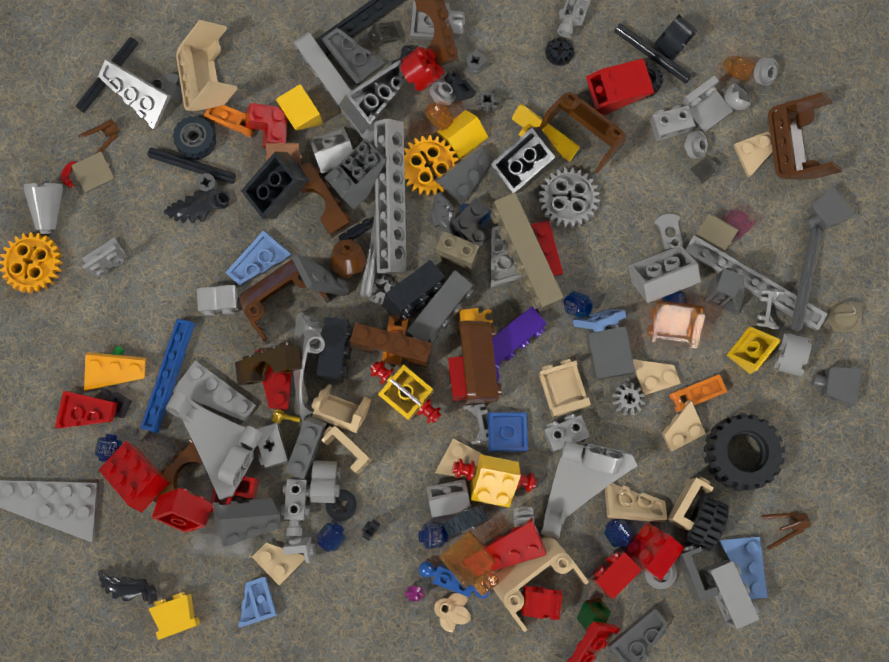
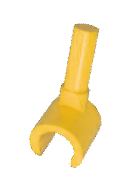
[272,409,300,424]

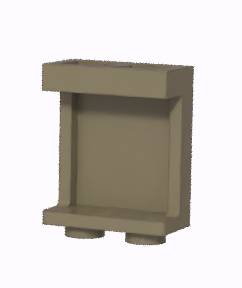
[436,232,479,273]

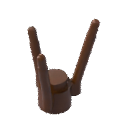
[78,118,120,154]
[761,511,810,550]

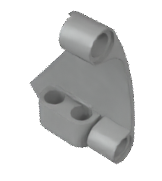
[294,311,325,422]
[166,391,262,500]
[540,441,637,539]

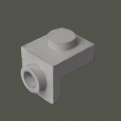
[283,536,316,563]

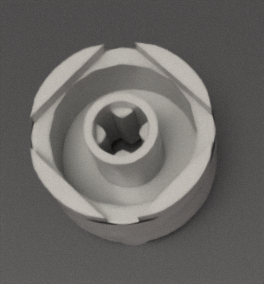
[773,333,812,376]

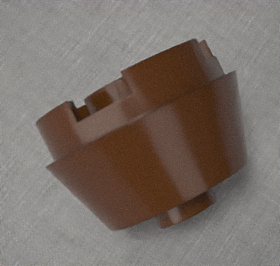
[329,240,367,278]

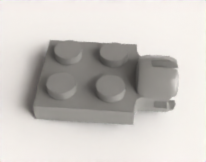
[410,1,465,40]

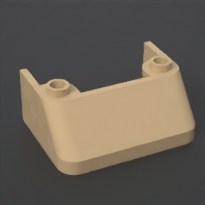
[176,20,237,112]
[490,536,589,632]

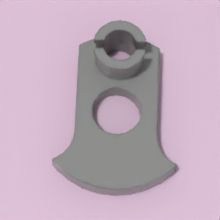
[654,214,683,250]

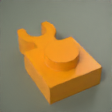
[459,308,493,324]

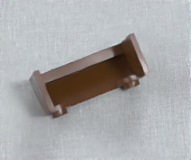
[539,92,626,174]
[768,92,843,179]
[238,260,330,345]
[458,321,502,405]

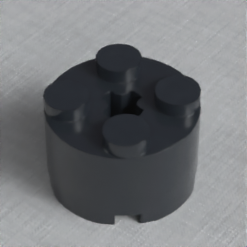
[654,14,698,59]

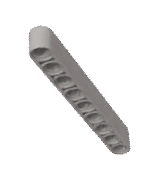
[293,32,374,147]

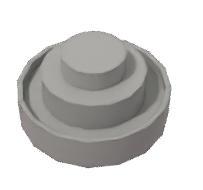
[754,57,778,85]
[429,80,456,106]
[684,131,708,159]

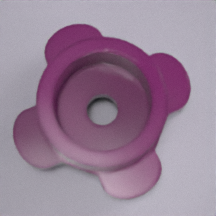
[405,586,425,602]

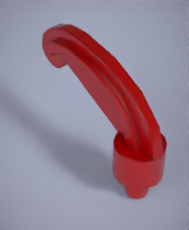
[61,161,77,188]

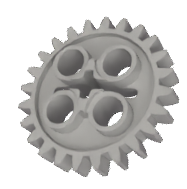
[538,168,600,228]

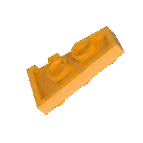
[84,352,146,391]

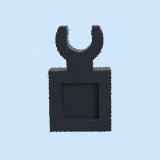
[444,71,476,101]
[99,389,132,418]
[362,520,381,541]

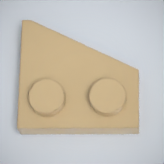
[633,359,681,395]

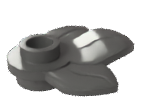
[149,73,183,109]

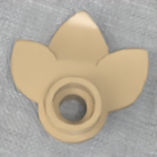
[434,593,471,632]

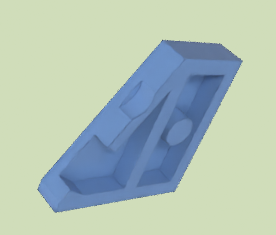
[572,308,626,332]
[238,576,277,628]

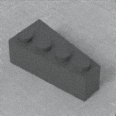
[339,60,407,134]
[407,270,478,344]

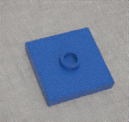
[487,412,528,452]

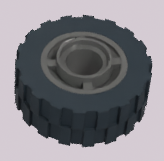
[173,116,216,160]
[443,505,489,539]

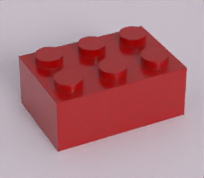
[99,441,169,513]

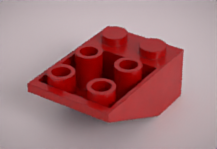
[586,58,655,115]

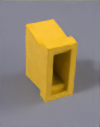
[149,592,200,640]

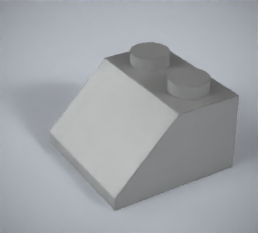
[309,127,353,173]

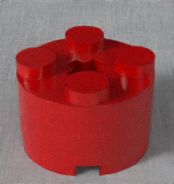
[400,47,444,91]
[520,586,563,620]

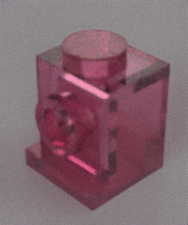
[724,209,757,239]

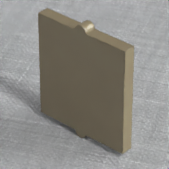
[71,151,115,193]
[695,213,738,252]

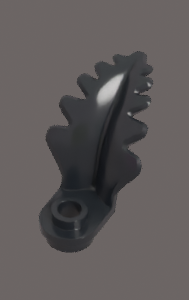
[164,190,230,223]
[98,570,157,605]

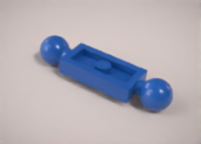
[419,561,491,599]

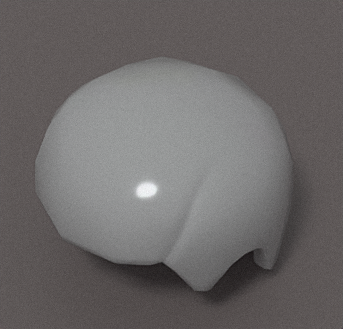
[724,82,751,111]

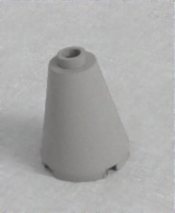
[23,183,63,234]

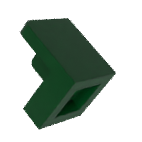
[577,598,611,632]

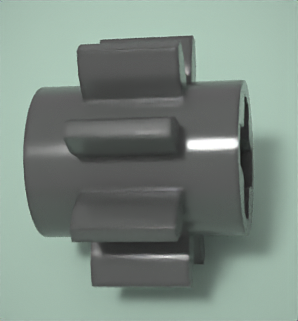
[476,90,499,115]

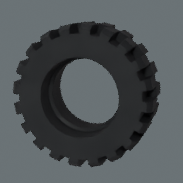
[703,414,785,491]

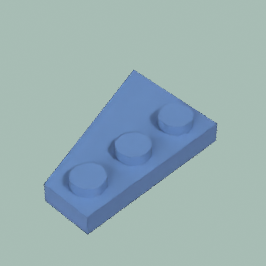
[225,231,292,286]
[719,537,768,599]

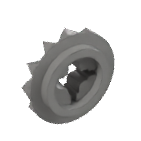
[369,274,396,304]
[645,564,677,589]

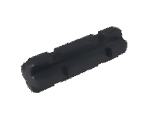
[338,218,373,241]

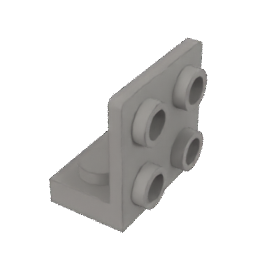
[681,75,733,132]
[82,238,127,278]

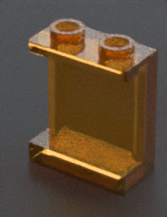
[647,301,705,349]

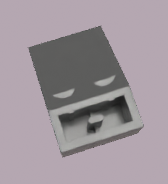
[325,138,386,209]

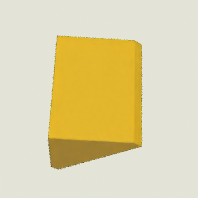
[276,84,323,130]
[437,110,489,160]
[727,326,780,374]

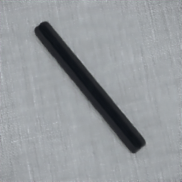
[614,23,692,83]
[76,37,138,113]
[147,147,236,184]

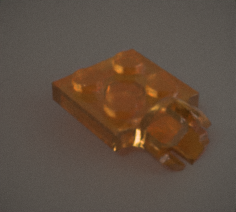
[439,530,500,596]

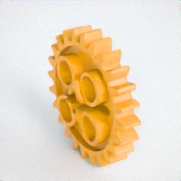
[404,135,459,197]
[0,232,63,294]

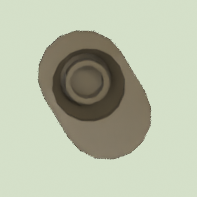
[827,302,862,332]

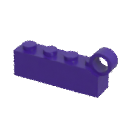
[492,306,547,383]

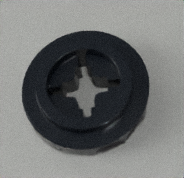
[545,37,575,66]
[326,489,357,521]

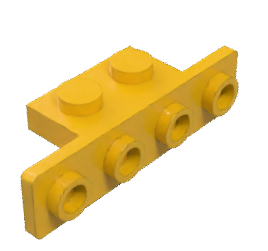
[512,104,580,162]

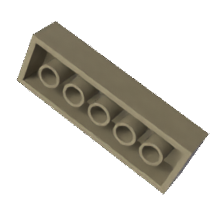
[490,192,564,313]

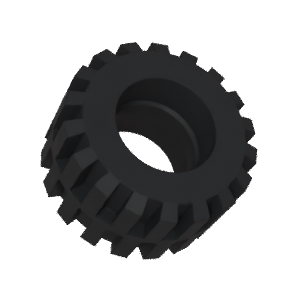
[685,495,729,551]

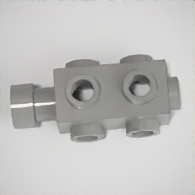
[557,0,591,38]
[281,476,311,536]

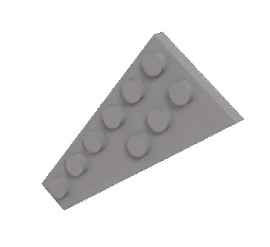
[0,480,99,543]

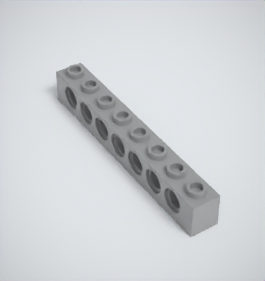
[374,119,407,274]

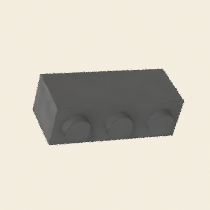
[286,413,328,480]

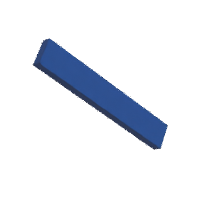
[140,318,195,433]

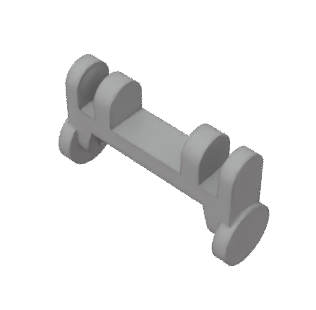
[756,289,785,329]
[463,403,488,445]

